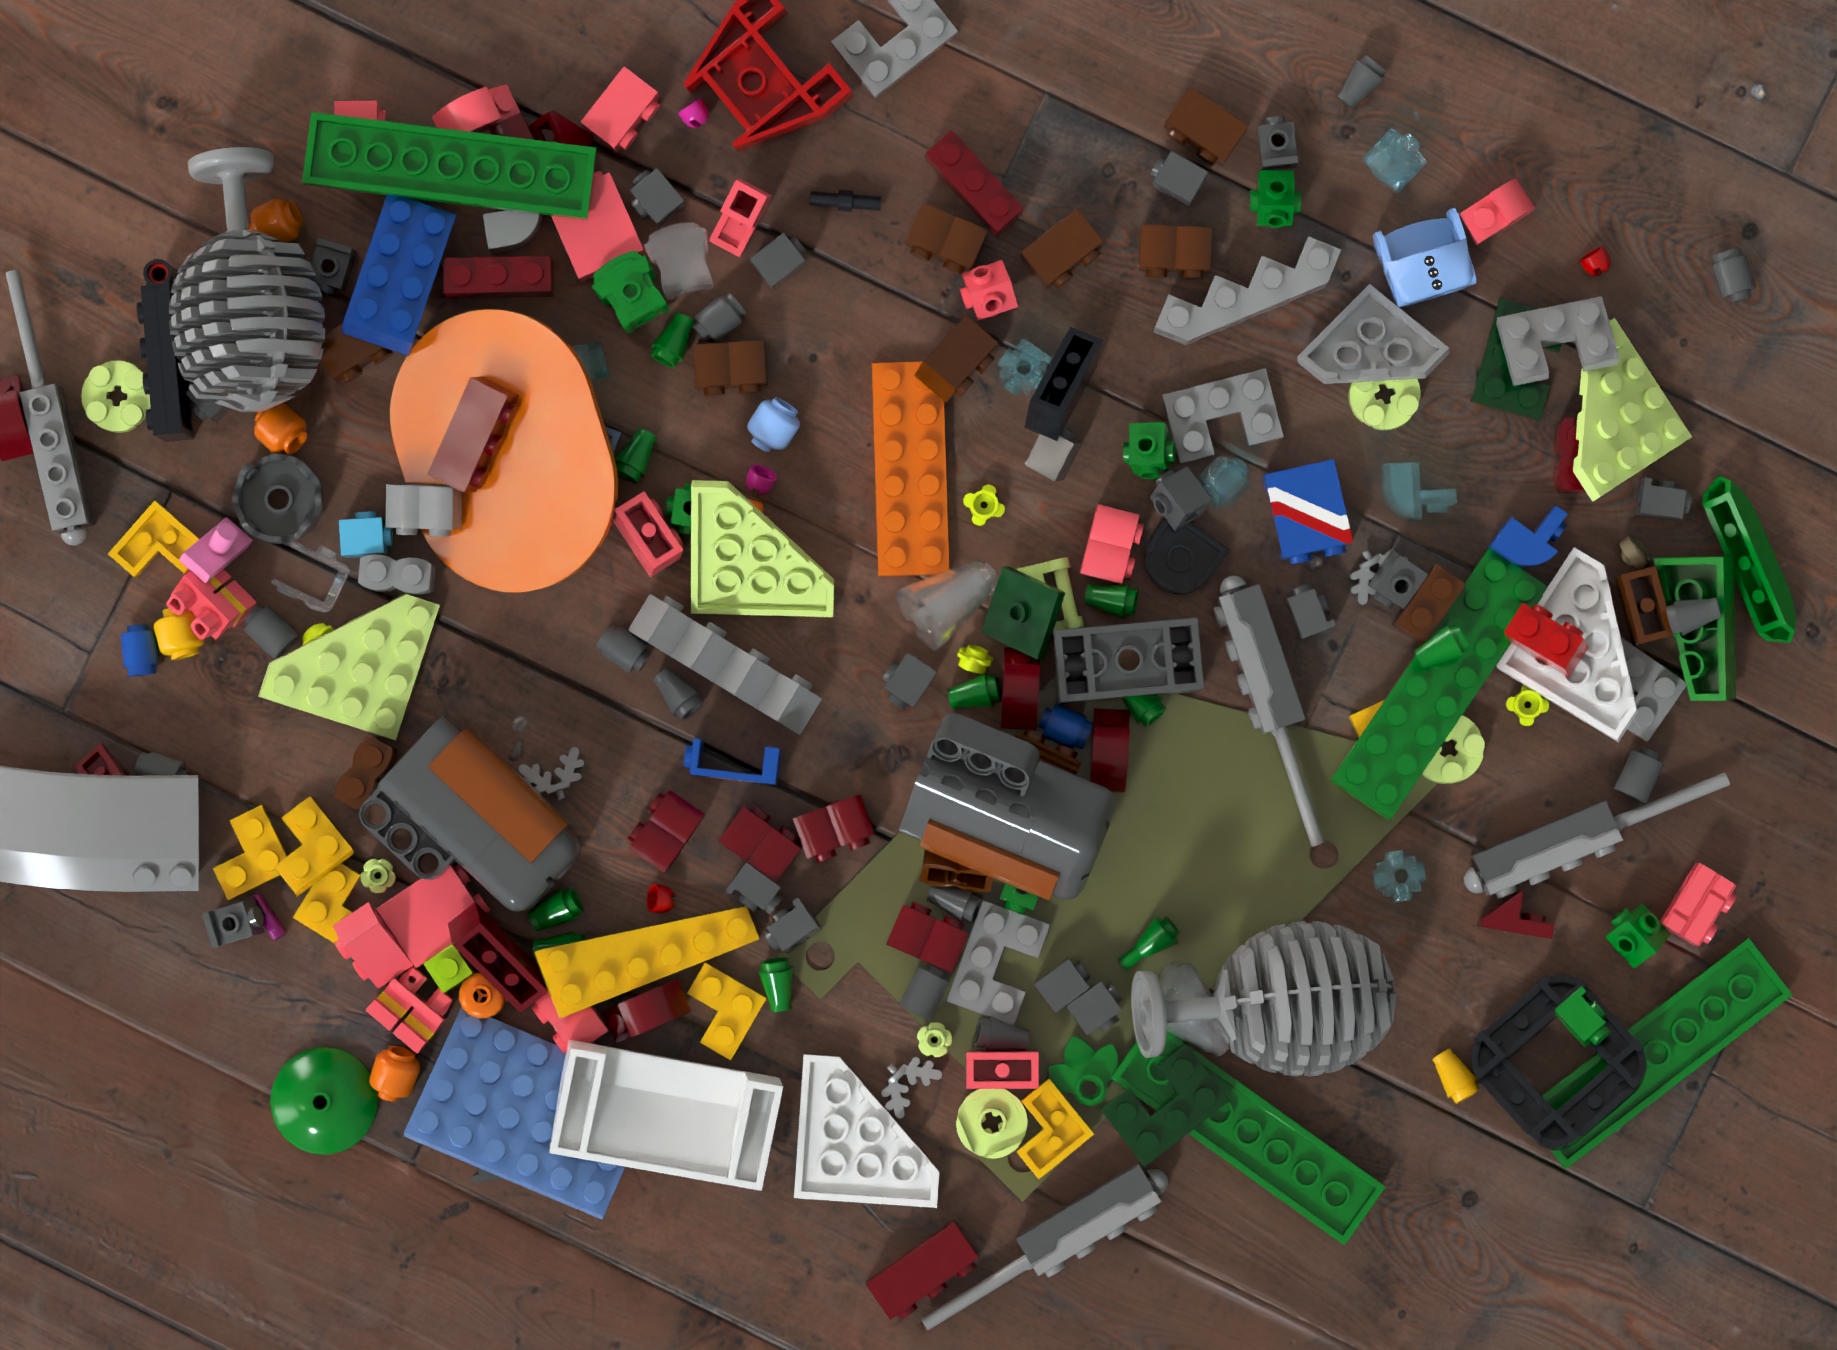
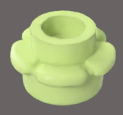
[360,859,396,893]
[917,1022,952,1057]

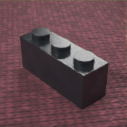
[1024,327,1103,441]

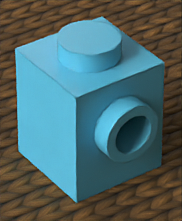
[339,511,393,558]

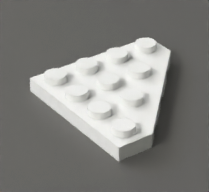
[1496,547,1638,742]
[794,1054,939,1208]

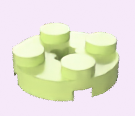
[81,361,151,433]
[1348,379,1421,430]
[1422,715,1485,784]
[956,1089,1028,1159]

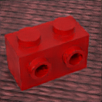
[1504,603,1589,678]

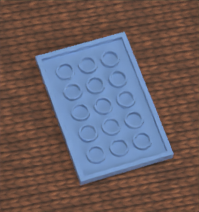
[404,1006,626,1220]

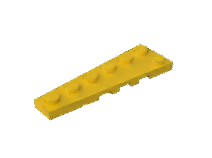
[534,906,759,1019]

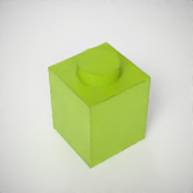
[423,944,477,993]

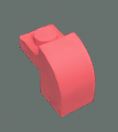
[432,84,520,133]
[709,178,772,257]
[1459,178,1535,246]

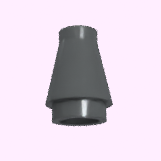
[1337,55,1387,109]
[1666,597,1722,635]
[653,667,703,721]
[927,885,983,923]
[975,1016,1029,1051]

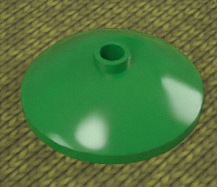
[270,1047,378,1155]

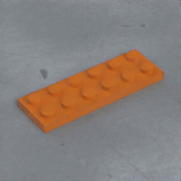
[872,362,949,577]

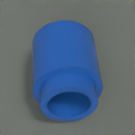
[120,624,160,677]
[1038,703,1093,749]

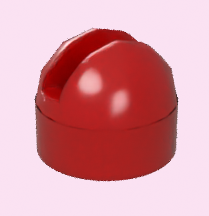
[1579,246,1611,277]
[646,884,676,914]

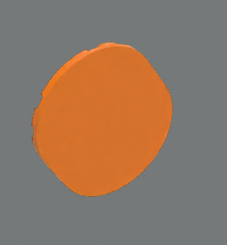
[390,309,618,593]

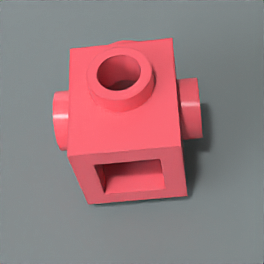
[960,260,1018,321]

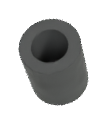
[244,606,300,660]
[1614,746,1664,804]
[899,963,950,1021]

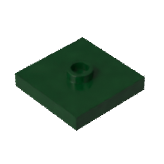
[981,566,1065,660]

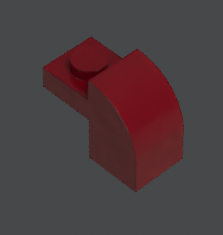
[0,375,34,461]
[1001,647,1040,730]
[1090,708,1130,792]
[603,979,692,1044]

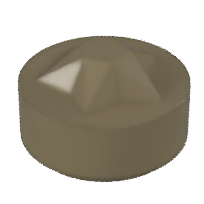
[1619,535,1651,570]

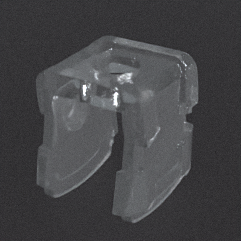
[644,222,715,301]
[270,541,350,613]

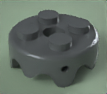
[232,453,324,544]

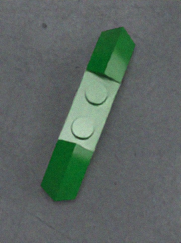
[1702,475,1796,643]

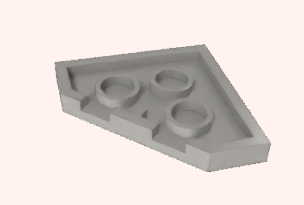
[1297,284,1449,384]

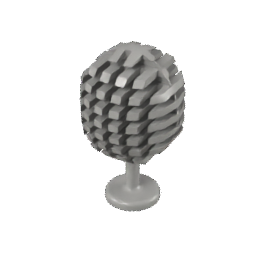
[169,147,325,412]
[1131,921,1397,1077]

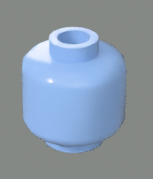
[747,397,800,452]

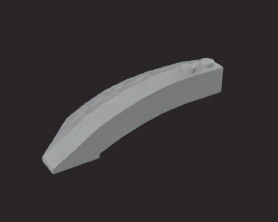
[0,766,199,892]

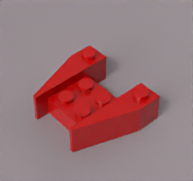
[683,0,854,152]

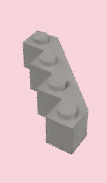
[1153,236,1341,346]
[628,594,822,735]

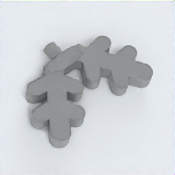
[1349,549,1408,605]
[519,747,585,800]
[881,1056,942,1119]

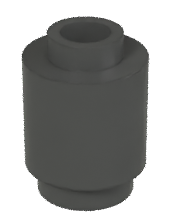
[1712,248,1757,303]
[693,292,747,343]
[595,623,651,674]
[133,751,190,776]

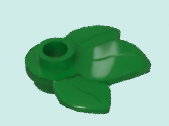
[1048,1036,1118,1106]

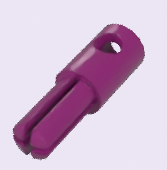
[250,893,287,941]

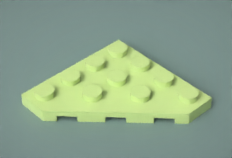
[1573,318,1692,502]
[691,480,834,617]
[258,594,440,740]

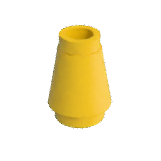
[1432,1048,1480,1104]

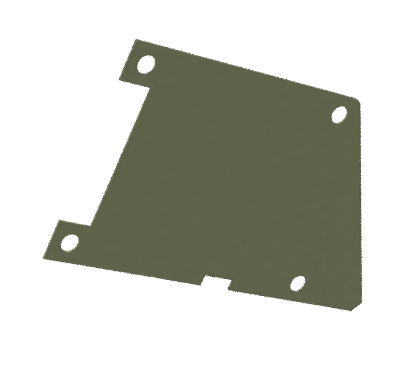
[776,677,1437,1202]

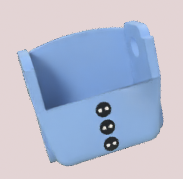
[1372,208,1477,308]

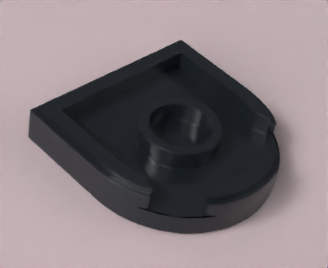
[1144,519,1230,594]

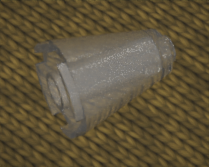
[896,560,998,650]

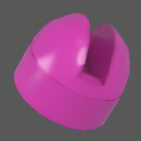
[678,98,709,128]
[745,464,777,495]

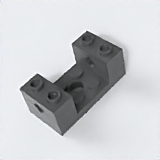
[1052,617,1204,705]

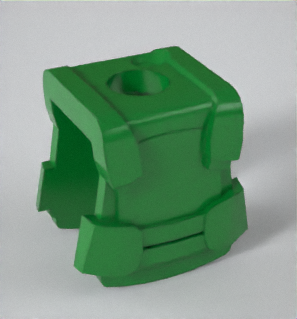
[592,251,670,335]

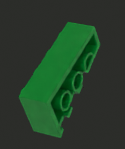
[1653,556,1736,701]

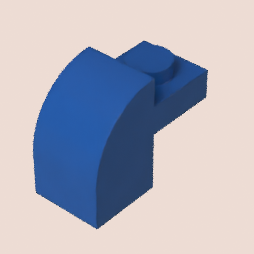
[1487,505,1568,568]

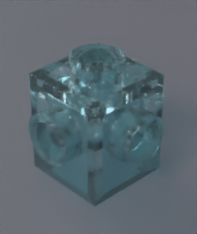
[1362,128,1427,193]
[997,338,1053,397]
[1372,850,1426,903]

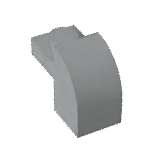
[483,210,543,254]

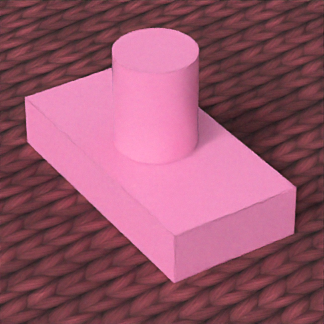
[179,517,253,584]

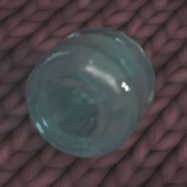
[1198,456,1250,509]

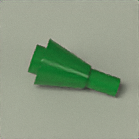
[1118,915,1180,971]

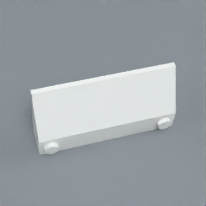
[549,1040,783,1191]

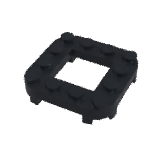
[1471,975,1647,1151]

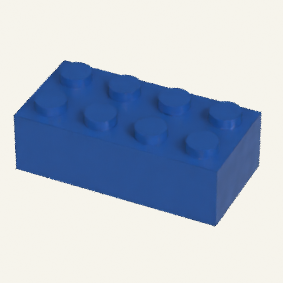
[341,195,456,356]

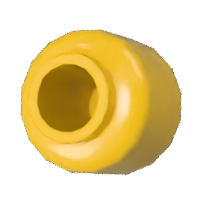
[154,608,205,661]

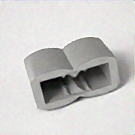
[385,483,462,536]
[358,554,436,596]

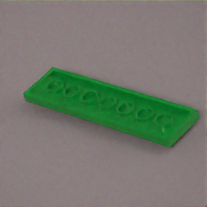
[302,112,597,220]
[1330,548,1548,821]
[1541,938,1793,1169]
[1110,1031,1386,1246]

